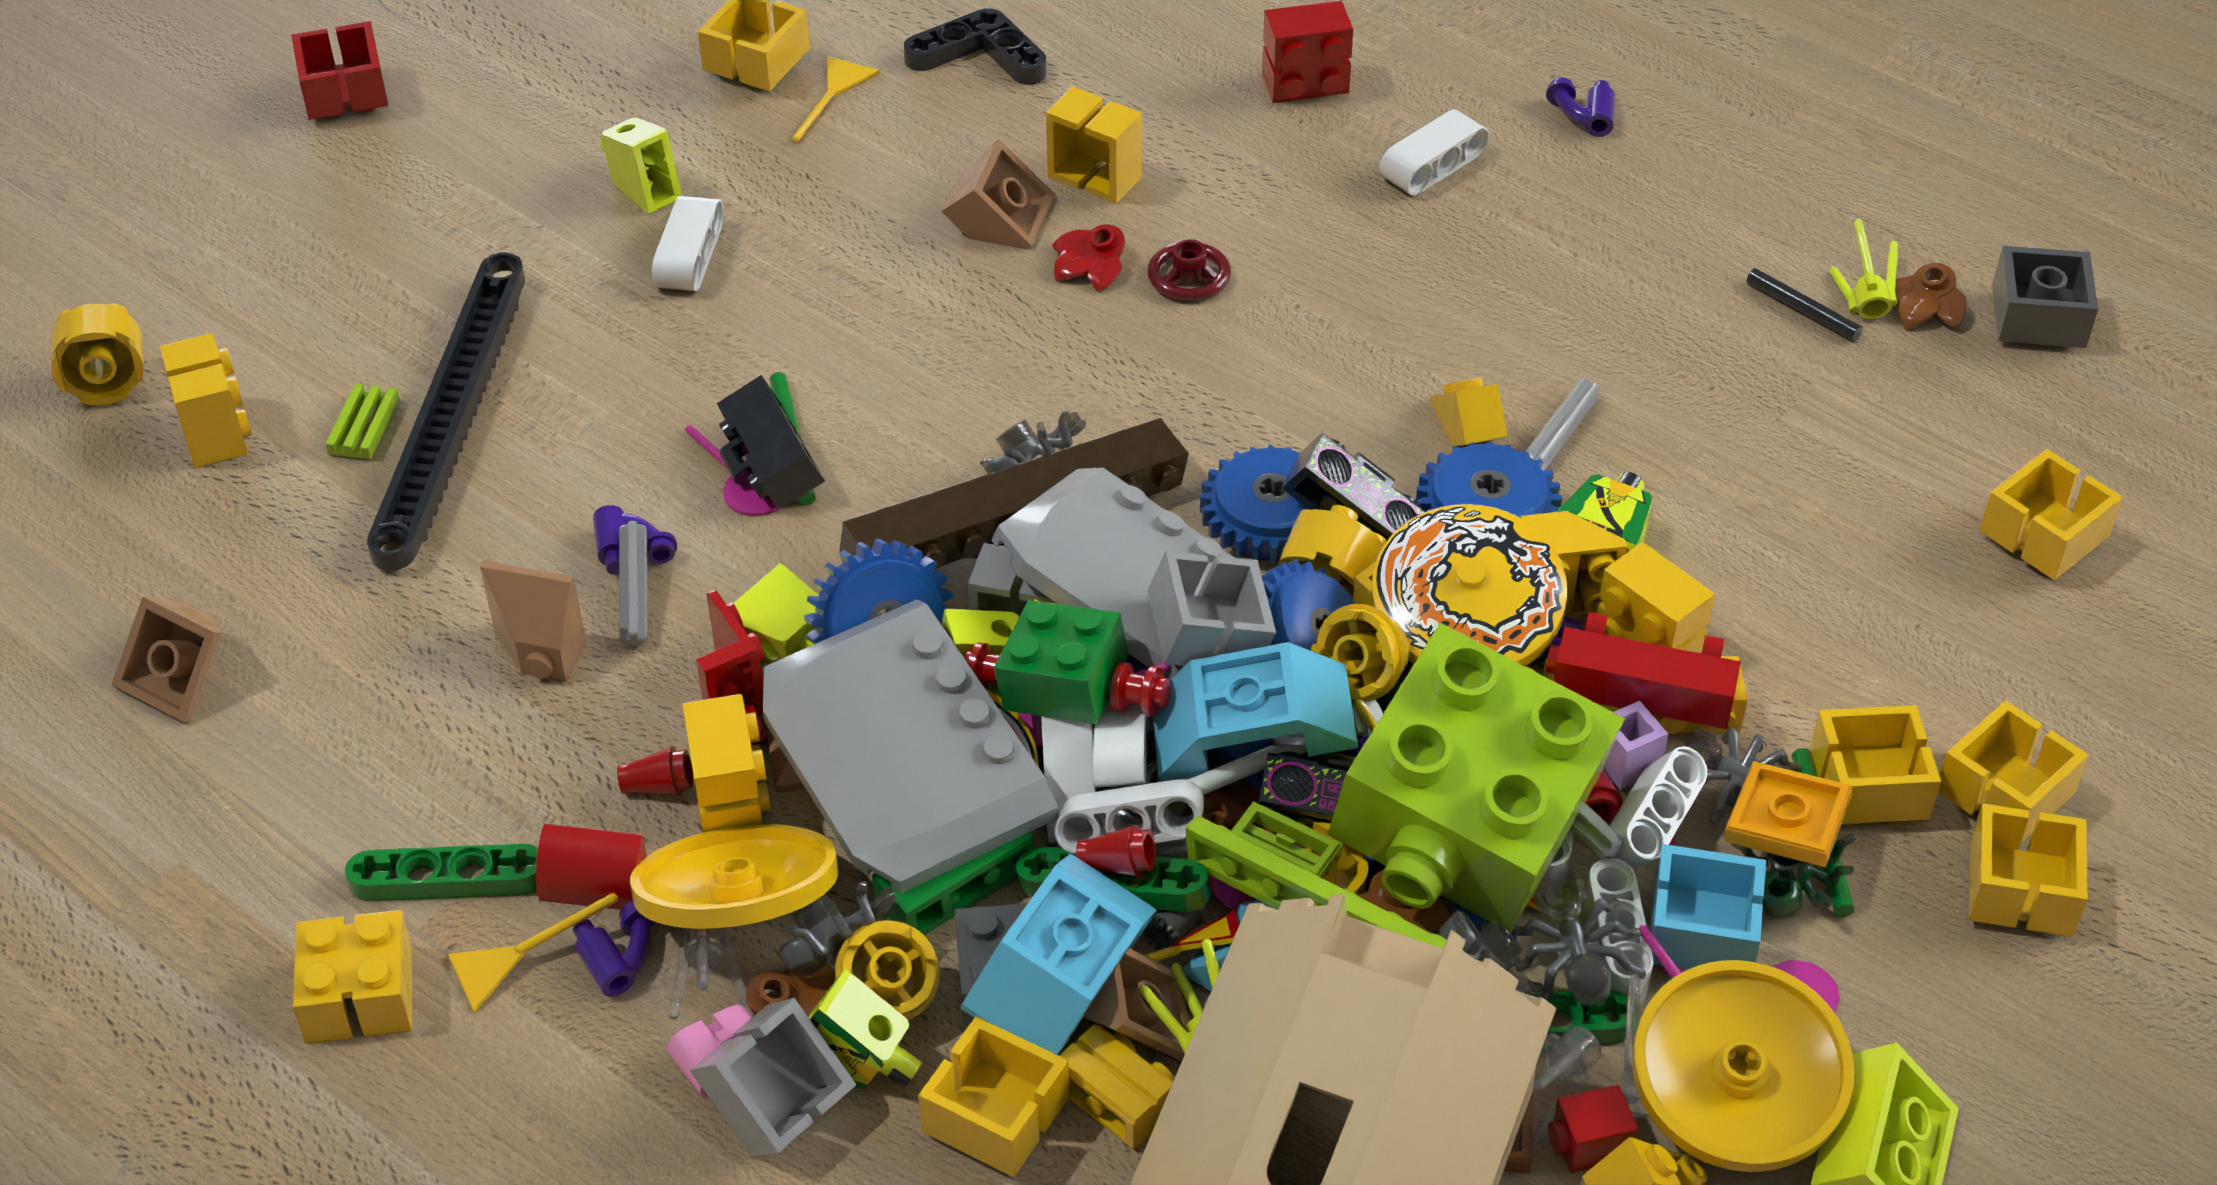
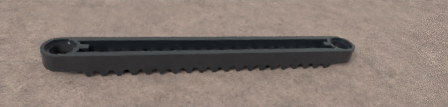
[367,252,525,571]

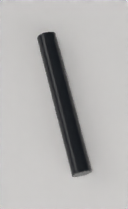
[1747,268,1863,341]

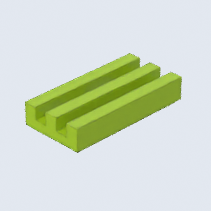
[326,383,399,460]
[1231,801,1343,878]

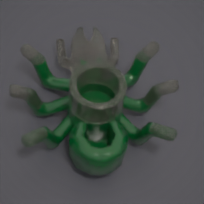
[1730,833,1856,919]

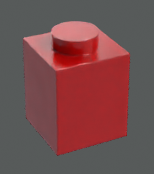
[1548,1084,1639,1173]

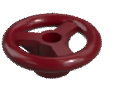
[1147,239,1231,301]

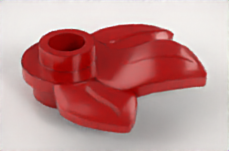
[1052,224,1126,292]

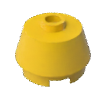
[1311,604,1409,701]
[835,921,940,1020]

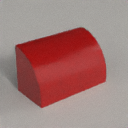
[536,823,647,910]

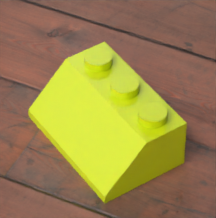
[1811,1043,1959,1185]

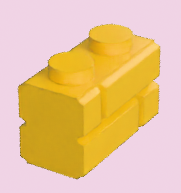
[1059,1023,1175,1150]

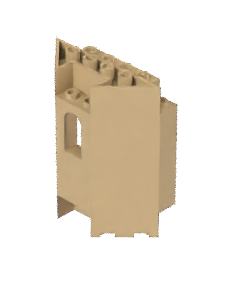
[1130,894,1556,1185]

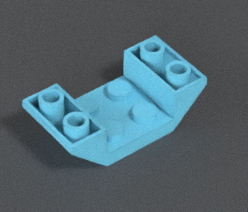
[1153,642,1358,782]
[960,853,1157,1055]

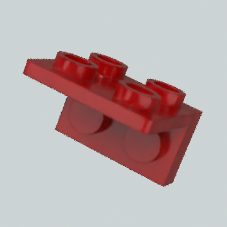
[696,590,765,717]

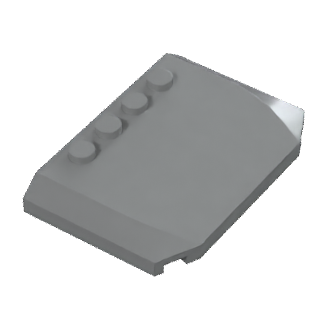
[991,468,1234,680]
[763,599,1059,893]

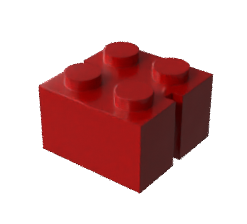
[1262,0,1354,103]
[291,21,389,120]

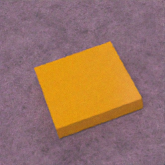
[1724,761,1853,867]

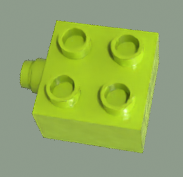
[1328,622,1625,933]

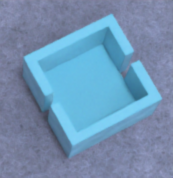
[1650,844,1766,969]

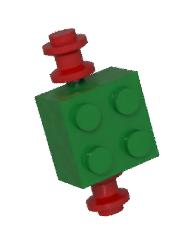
[964,600,1171,724]

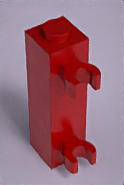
[1545,612,1741,730]

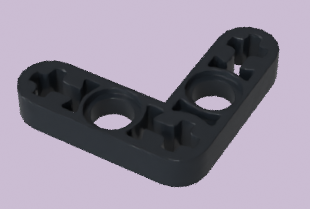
[904,8,1046,85]

